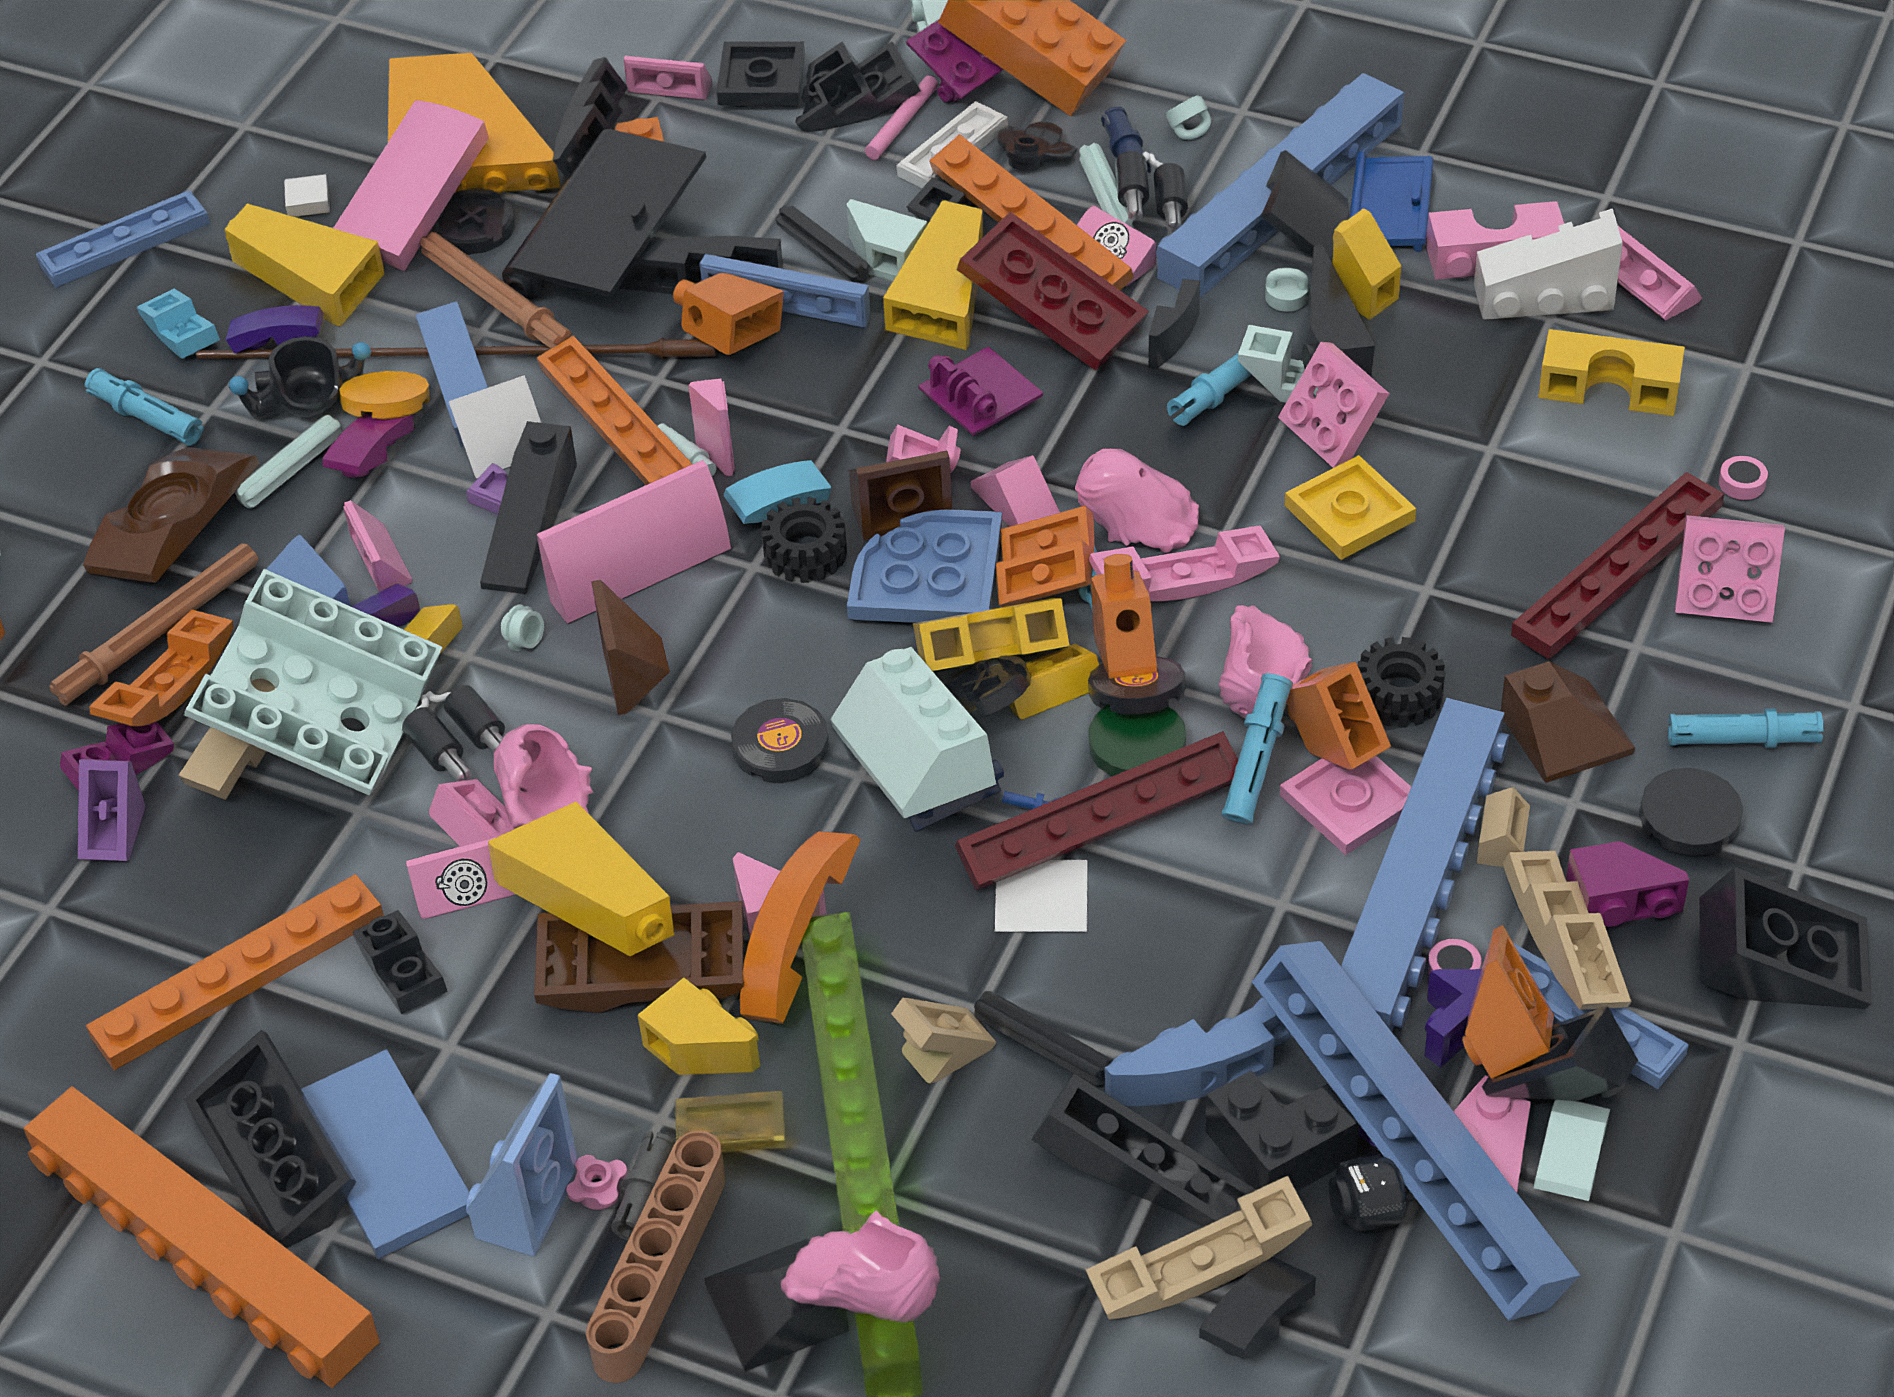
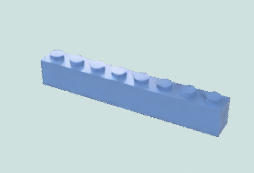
[1156,73,1404,298]
[1341,698,1510,1032]
[1252,941,1580,1321]

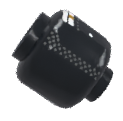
[1328,1154,1415,1231]

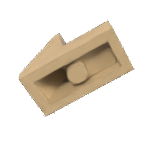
[891,998,997,1083]

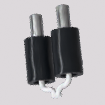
[1115,151,1188,232]
[402,685,505,782]

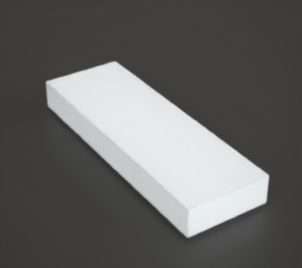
[897,101,1008,188]

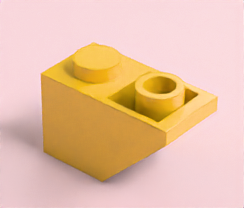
[1332,208,1401,320]
[638,978,760,1075]

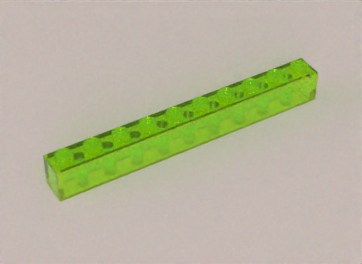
[801,912,923,1397]

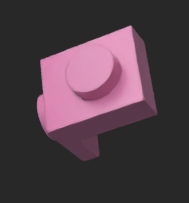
[886,425,961,473]

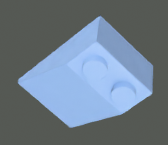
[466,1073,578,1257]

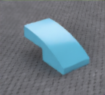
[137,289,220,359]
[724,460,832,524]

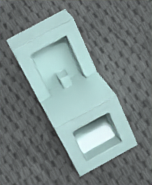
[1238,325,1318,402]
[1534,1100,1610,1201]

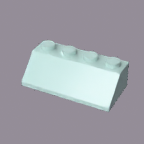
[830,647,996,819]

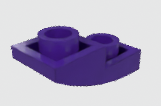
[225,305,324,354]

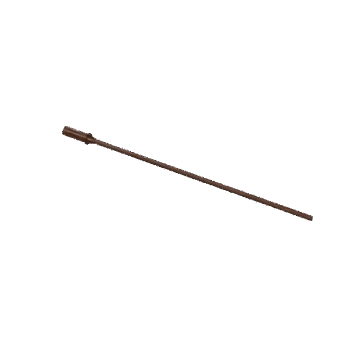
[196,337,717,359]

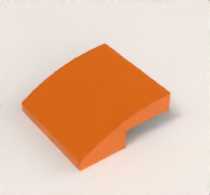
[996,505,1095,607]

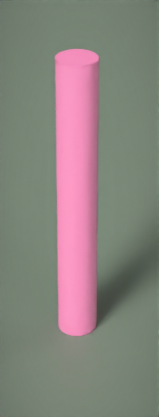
[865,75,938,160]

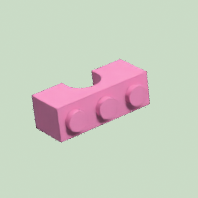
[1426,201,1564,280]

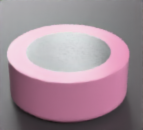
[1719,456,1768,500]
[1428,939,1481,975]

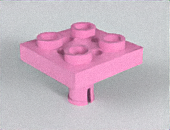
[1278,342,1390,468]
[1675,515,1785,623]

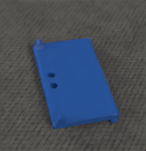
[1350,151,1433,252]

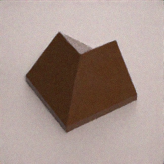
[591,580,670,715]

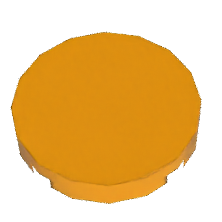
[339,371,430,420]

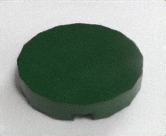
[1089,704,1186,777]

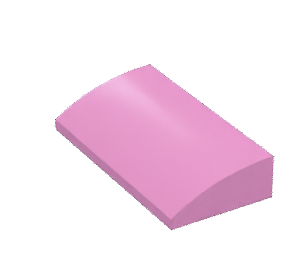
[334,100,489,272]
[536,460,731,624]

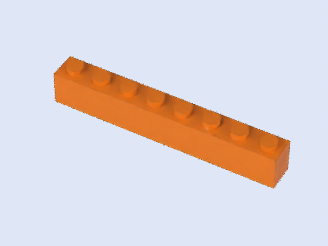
[23,1086,380,1388]

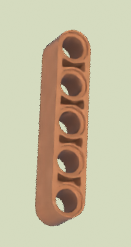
[586,1130,726,1383]

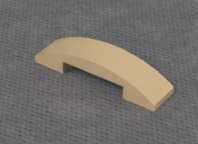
[1086,1176,1312,1320]

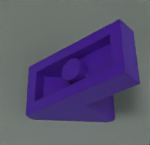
[1424,969,1482,1068]

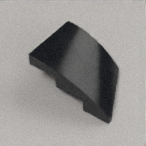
[795,41,921,132]

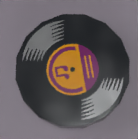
[1088,656,1186,715]
[731,698,829,783]

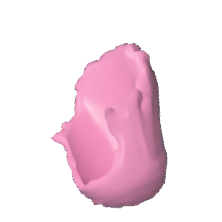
[1075,448,1199,553]
[1218,605,1313,718]
[494,724,593,829]
[781,1210,940,1323]

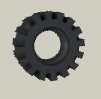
[761,497,847,583]
[1357,637,1446,728]

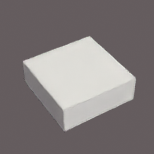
[284,174,330,217]

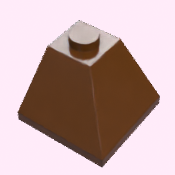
[849,451,952,540]
[1500,661,1635,783]

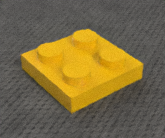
[1284,455,1416,560]

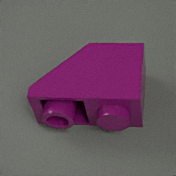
[1566,841,1689,927]

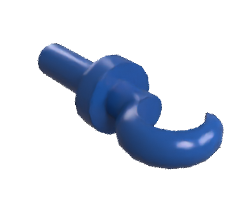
[1001,791,1061,810]

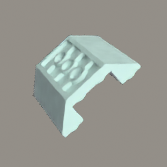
[184,569,442,795]

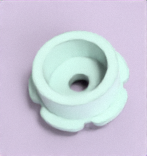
[501,605,544,651]

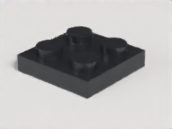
[716,41,805,107]

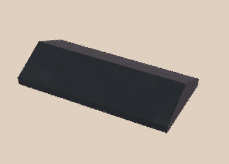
[184,1030,356,1248]

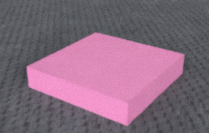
[1280,756,1411,855]

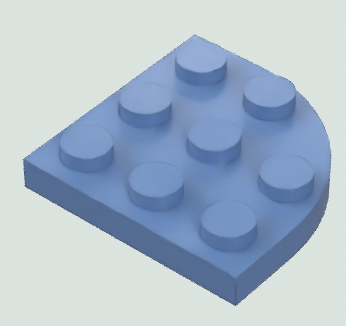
[847,510,1003,623]

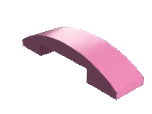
[1089,525,1280,601]

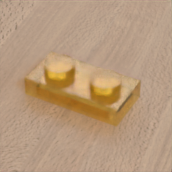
[675,1091,786,1152]

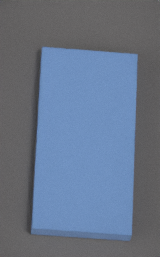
[301,1049,470,1259]

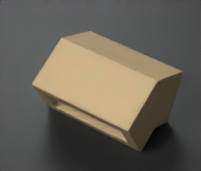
[1477,787,1530,867]

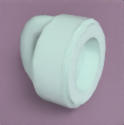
[1165,95,1211,140]
[1265,268,1309,312]

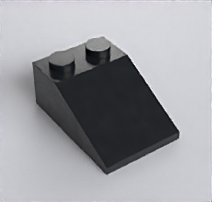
[1699,867,1871,1009]

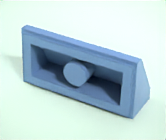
[266,535,351,607]

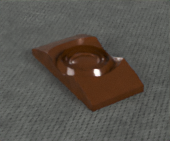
[83,447,260,583]
[534,901,744,1013]

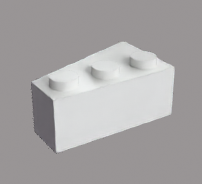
[1474,208,1623,319]

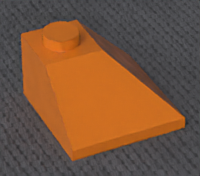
[1462,925,1554,1079]

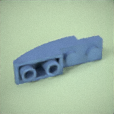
[1105,998,1293,1106]

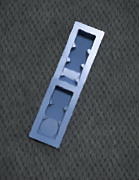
[415,301,488,448]

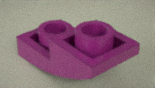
[323,412,414,477]
[60,722,174,791]

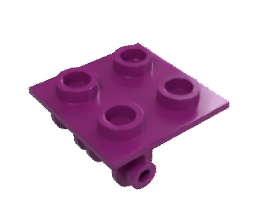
[905,19,1004,102]
[918,346,1043,436]

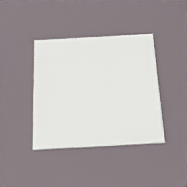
[448,375,541,478]
[995,860,1087,932]

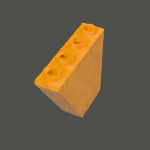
[388,53,560,193]

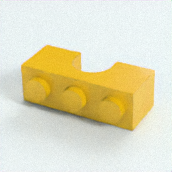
[1538,329,1685,416]
[913,598,1070,671]

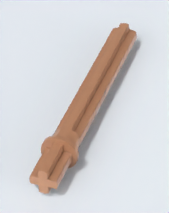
[420,232,572,348]
[49,543,259,705]

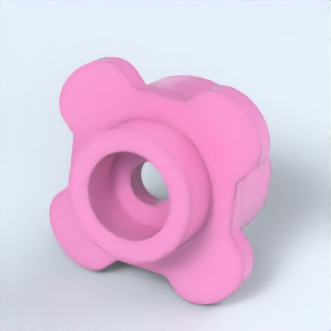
[566,1155,627,1210]

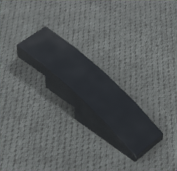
[552,57,628,179]
[619,236,784,294]

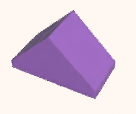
[78,759,146,861]

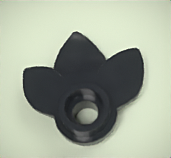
[998,122,1077,171]

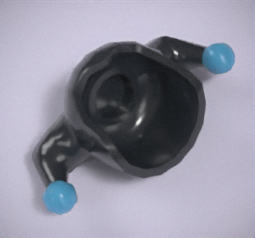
[229,337,371,420]

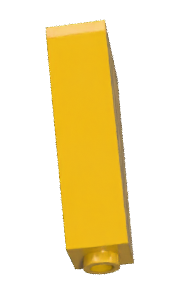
[883,200,983,350]
[224,203,385,327]
[488,801,674,956]

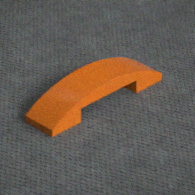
[89,610,233,726]
[740,831,861,1024]

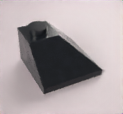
[1482,1006,1638,1101]
[704,1239,849,1372]

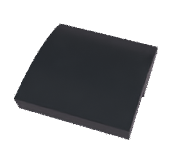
[1261,150,1348,262]

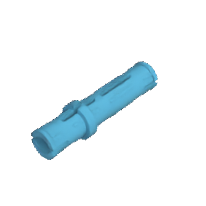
[1167,352,1252,426]
[85,368,203,446]
[1221,673,1293,824]
[1668,708,1823,748]

